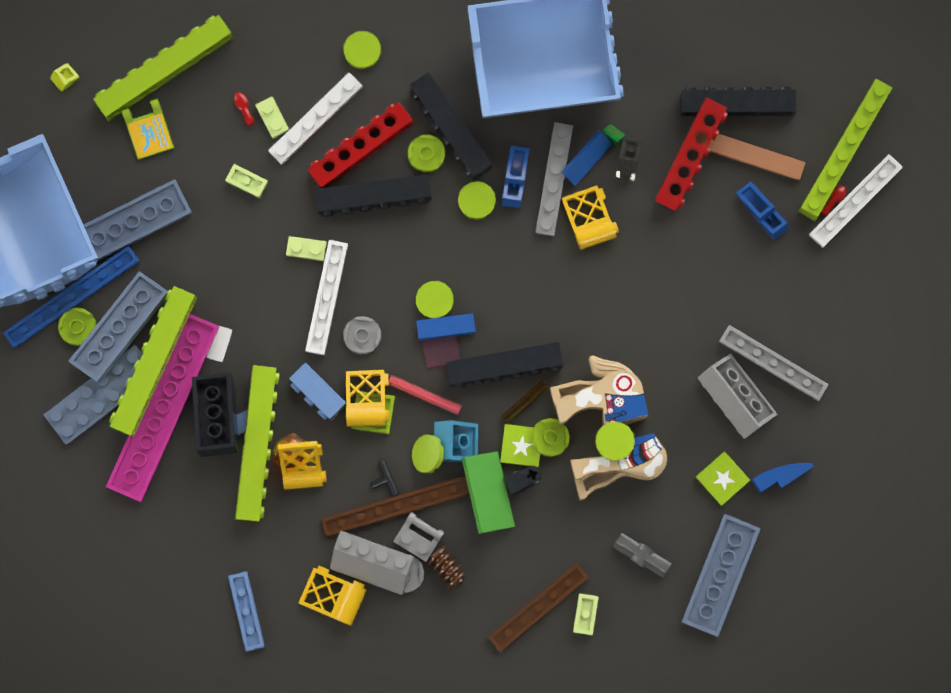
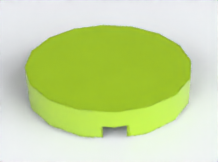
[344,31,381,69]
[408,135,445,173]
[458,181,496,220]
[416,281,454,319]
[58,308,97,346]
[531,418,570,457]
[595,421,635,461]
[412,435,444,473]

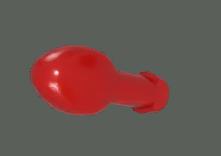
[234,92,254,126]
[821,185,847,216]

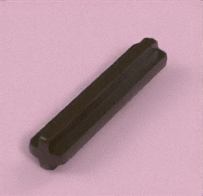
[501,380,549,424]

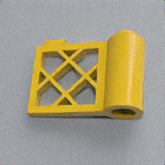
[561,185,619,250]
[346,370,390,427]
[278,441,327,490]
[299,566,366,626]

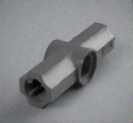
[613,533,671,578]

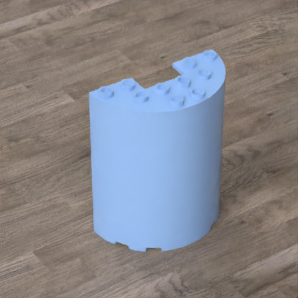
[468,0,624,118]
[0,134,98,307]

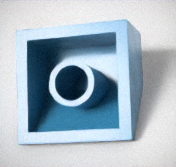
[434,420,478,462]

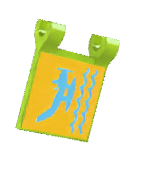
[122,99,174,160]

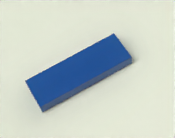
[561,130,612,186]
[416,313,476,341]

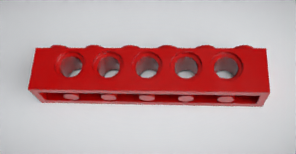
[654,98,728,211]
[308,103,413,188]

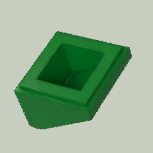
[603,124,625,146]

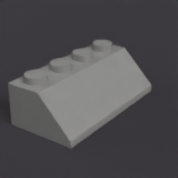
[697,354,778,439]
[330,531,416,595]

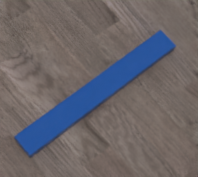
[3,245,140,349]

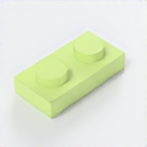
[256,97,289,139]
[225,164,268,199]
[286,236,327,261]
[573,593,598,635]

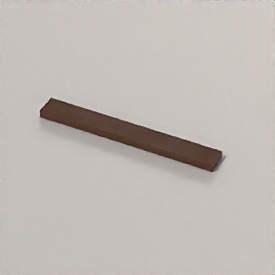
[321,476,470,538]

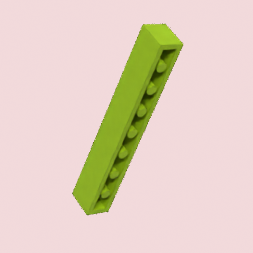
[93,15,233,121]
[799,79,892,221]
[109,286,197,438]
[235,365,279,522]

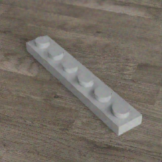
[535,122,573,237]
[719,325,829,401]

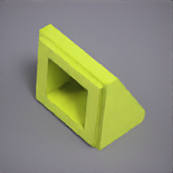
[51,63,79,91]

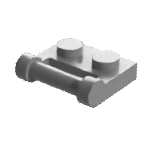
[393,512,444,562]

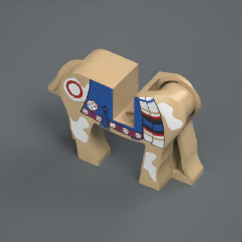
[550,356,667,501]

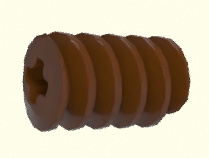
[429,546,467,590]

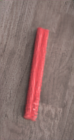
[389,375,462,415]

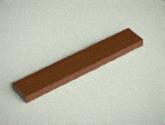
[488,563,589,652]

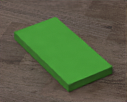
[462,451,515,534]

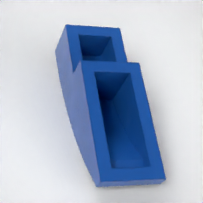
[502,146,530,208]
[736,181,789,241]
[751,463,814,494]

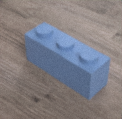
[289,362,346,421]

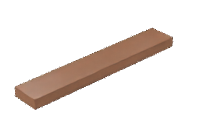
[696,133,806,181]

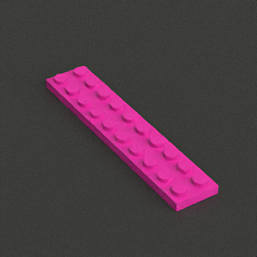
[106,314,220,503]

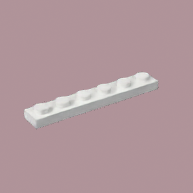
[268,73,363,165]
[809,154,903,248]
[305,240,348,356]

